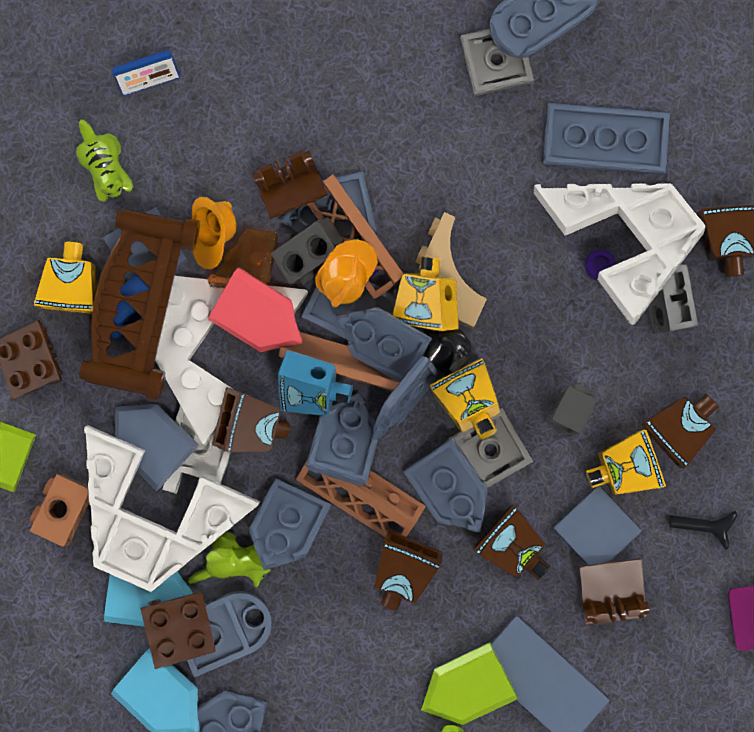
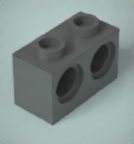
[271,218,344,285]
[648,264,698,334]
[546,384,597,435]

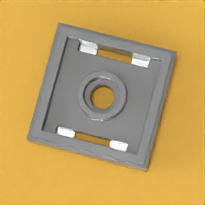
[460,29,534,97]
[448,408,533,488]

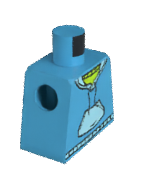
[278,350,353,416]

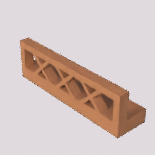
[307,174,403,300]
[278,332,400,392]
[296,461,426,538]

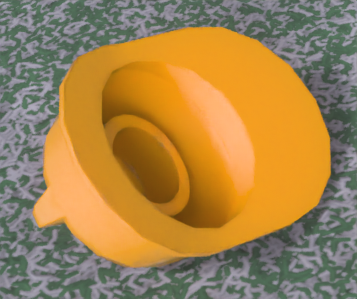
[192,196,237,269]
[315,239,378,308]

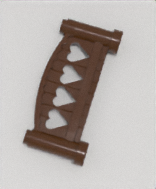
[79,209,200,402]

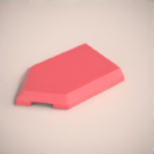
[208,267,303,352]

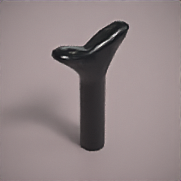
[669,511,737,550]

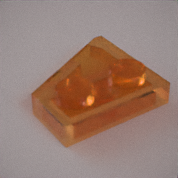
[208,229,278,288]

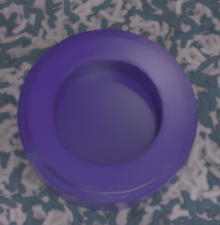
[584,249,616,281]

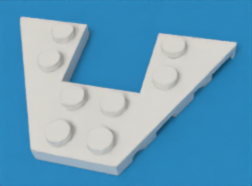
[534,184,706,325]
[141,276,308,446]
[84,425,260,592]

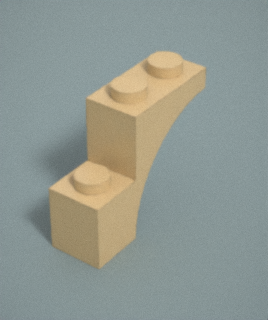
[415,212,487,330]

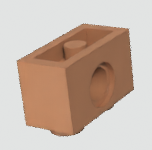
[29,474,89,547]

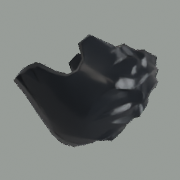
[426,329,471,376]

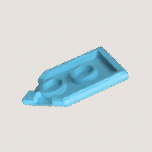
[104,571,194,627]
[111,648,200,732]

